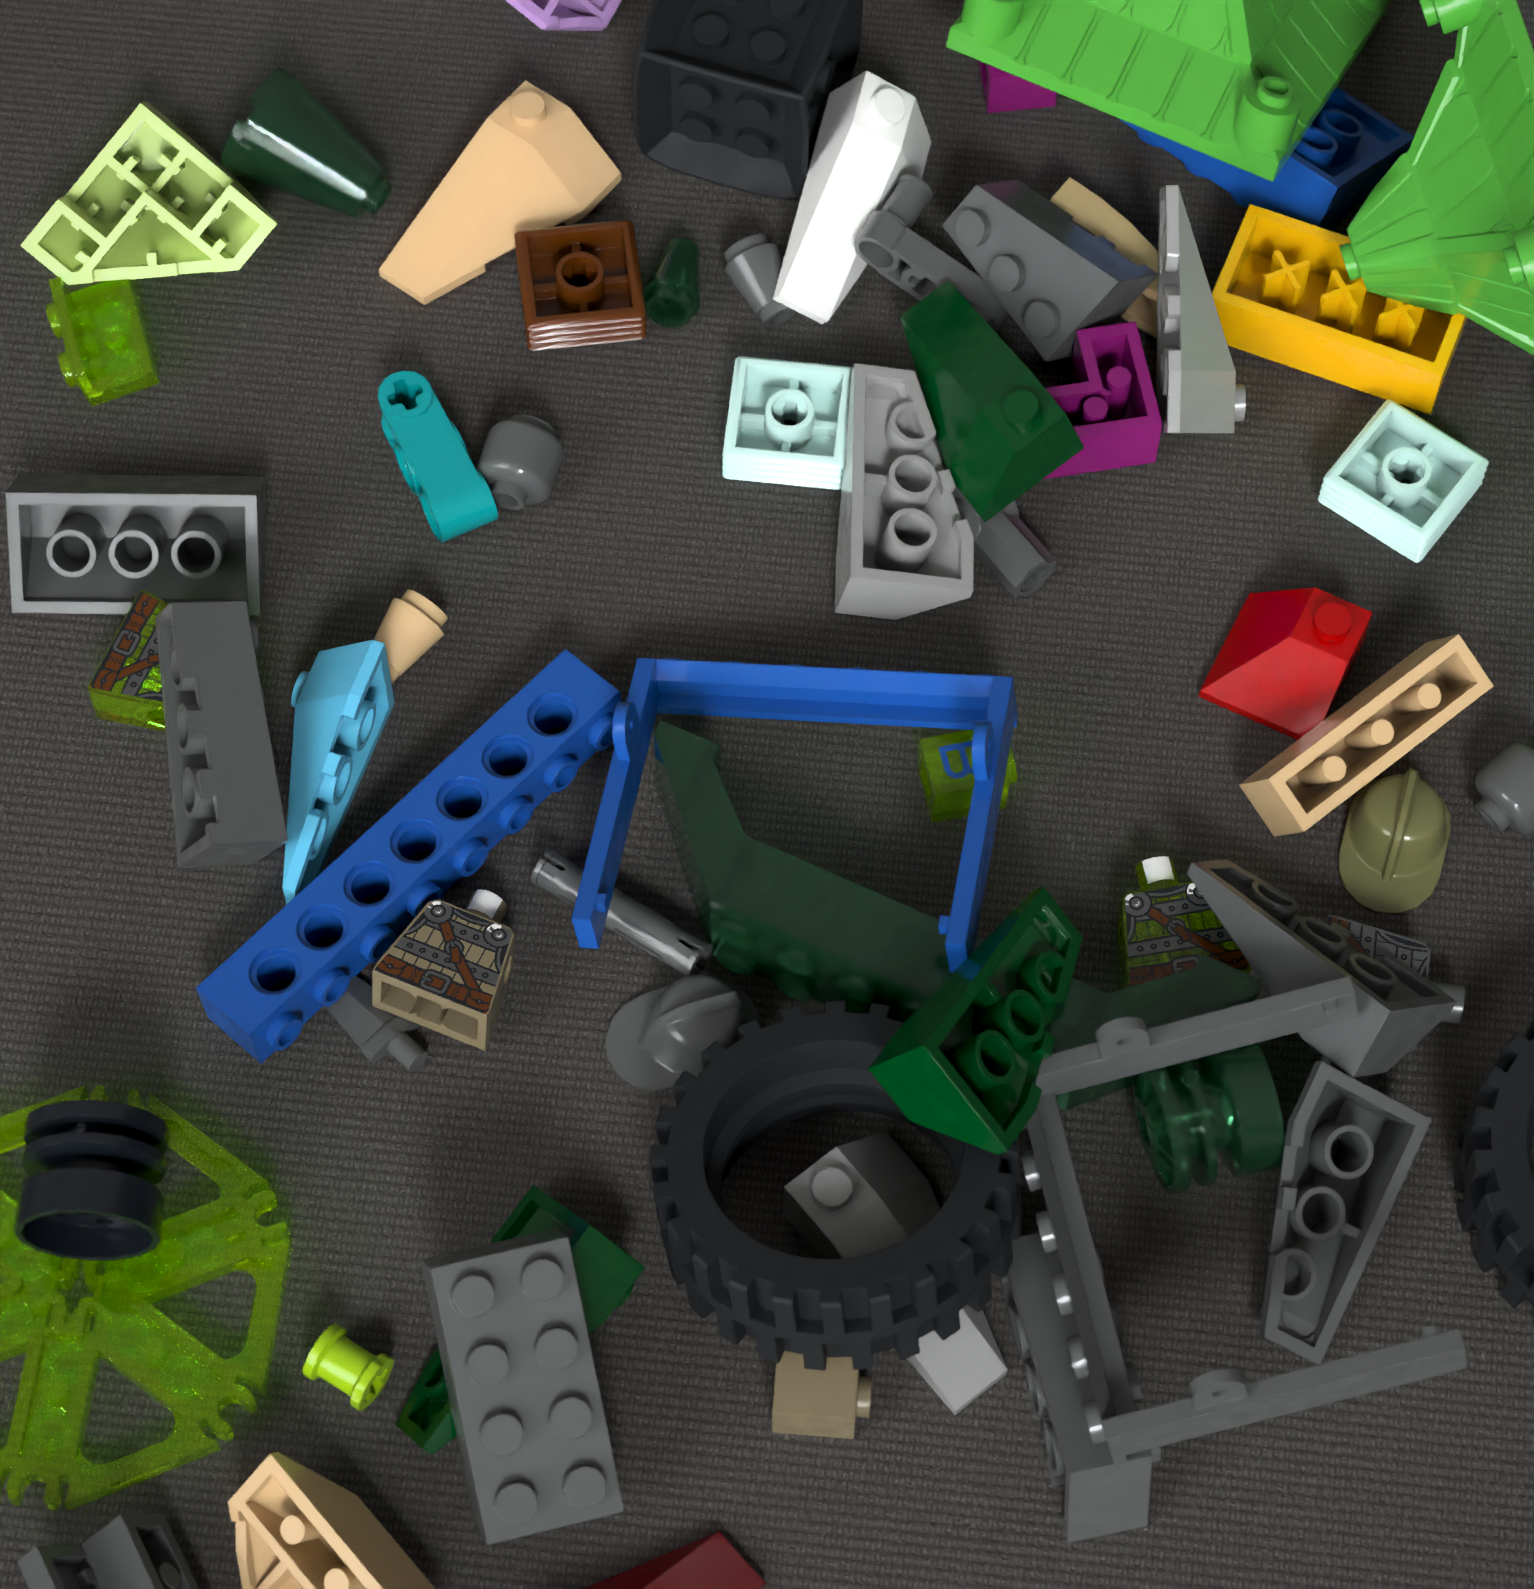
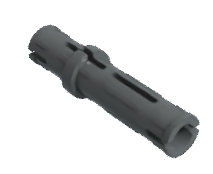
[531,848,713,977]

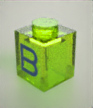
[917,730,1017,823]

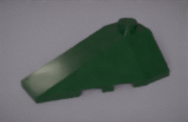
[900,280,1085,522]
[868,886,1083,1155]
[395,1185,645,1455]

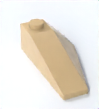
[379,80,622,305]

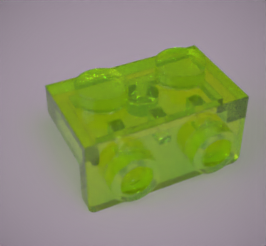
[45,276,160,406]

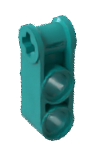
[378,371,498,543]

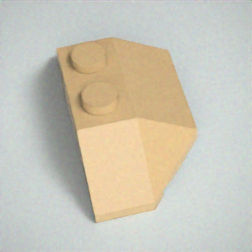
[228,1452,435,1589]

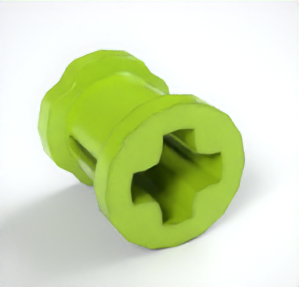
[302,1323,394,1411]

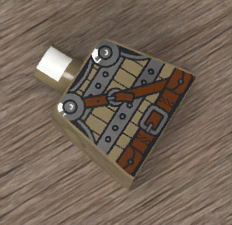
[372,889,516,1051]

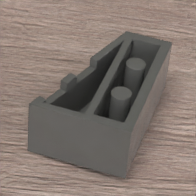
[942,179,1159,362]

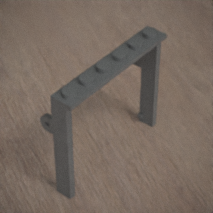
[1020,976,1467,1465]

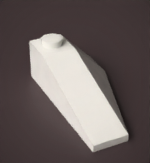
[773,70,931,324]

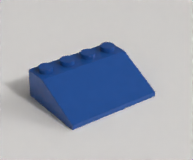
[1120,87,1414,231]

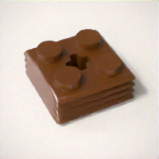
[515,220,647,351]

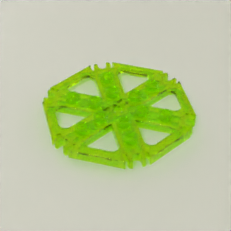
[0,1085,293,1511]

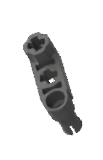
[854,174,1009,334]

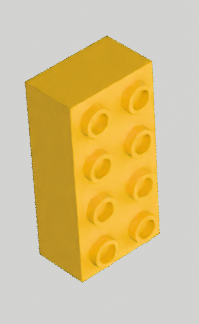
[1212,204,1467,415]

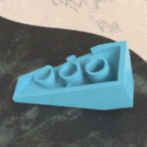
[282,640,395,904]

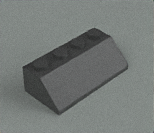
[5,474,267,616]

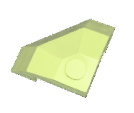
[20,101,277,285]

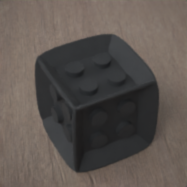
[633,0,863,199]

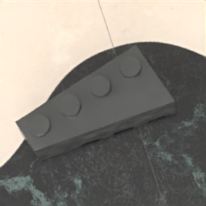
[155,601,288,868]

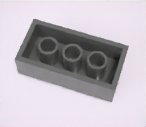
[421,1229,624,1545]

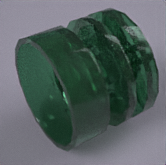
[1132,1043,1285,1194]

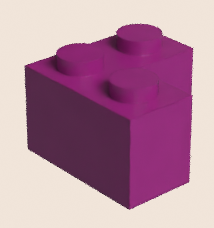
[1042,321,1163,480]

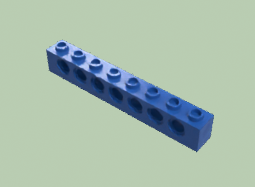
[196,649,622,1064]

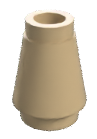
[374,589,448,684]

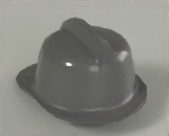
[605,974,760,1091]

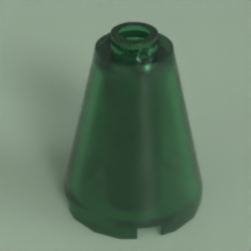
[221,68,392,219]

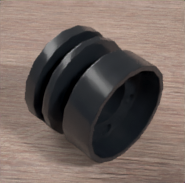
[14,1100,169,1261]

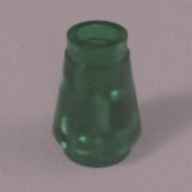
[643,238,700,328]

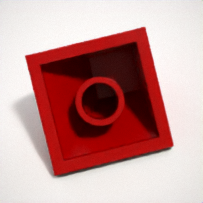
[1198,587,1373,740]

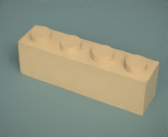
[1239,634,1494,837]

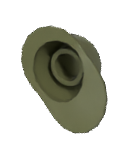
[1339,768,1451,914]

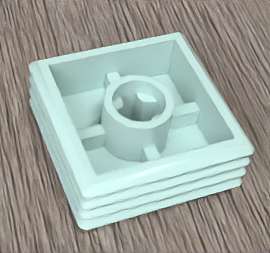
[722,356,853,490]
[1318,400,1489,563]

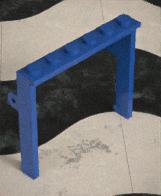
[571,658,1018,973]

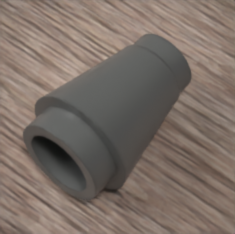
[724,234,796,328]

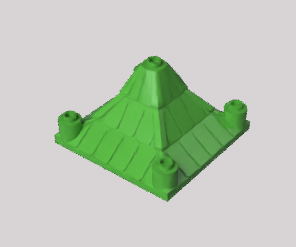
[946,0,1391,182]
[1339,0,1534,355]

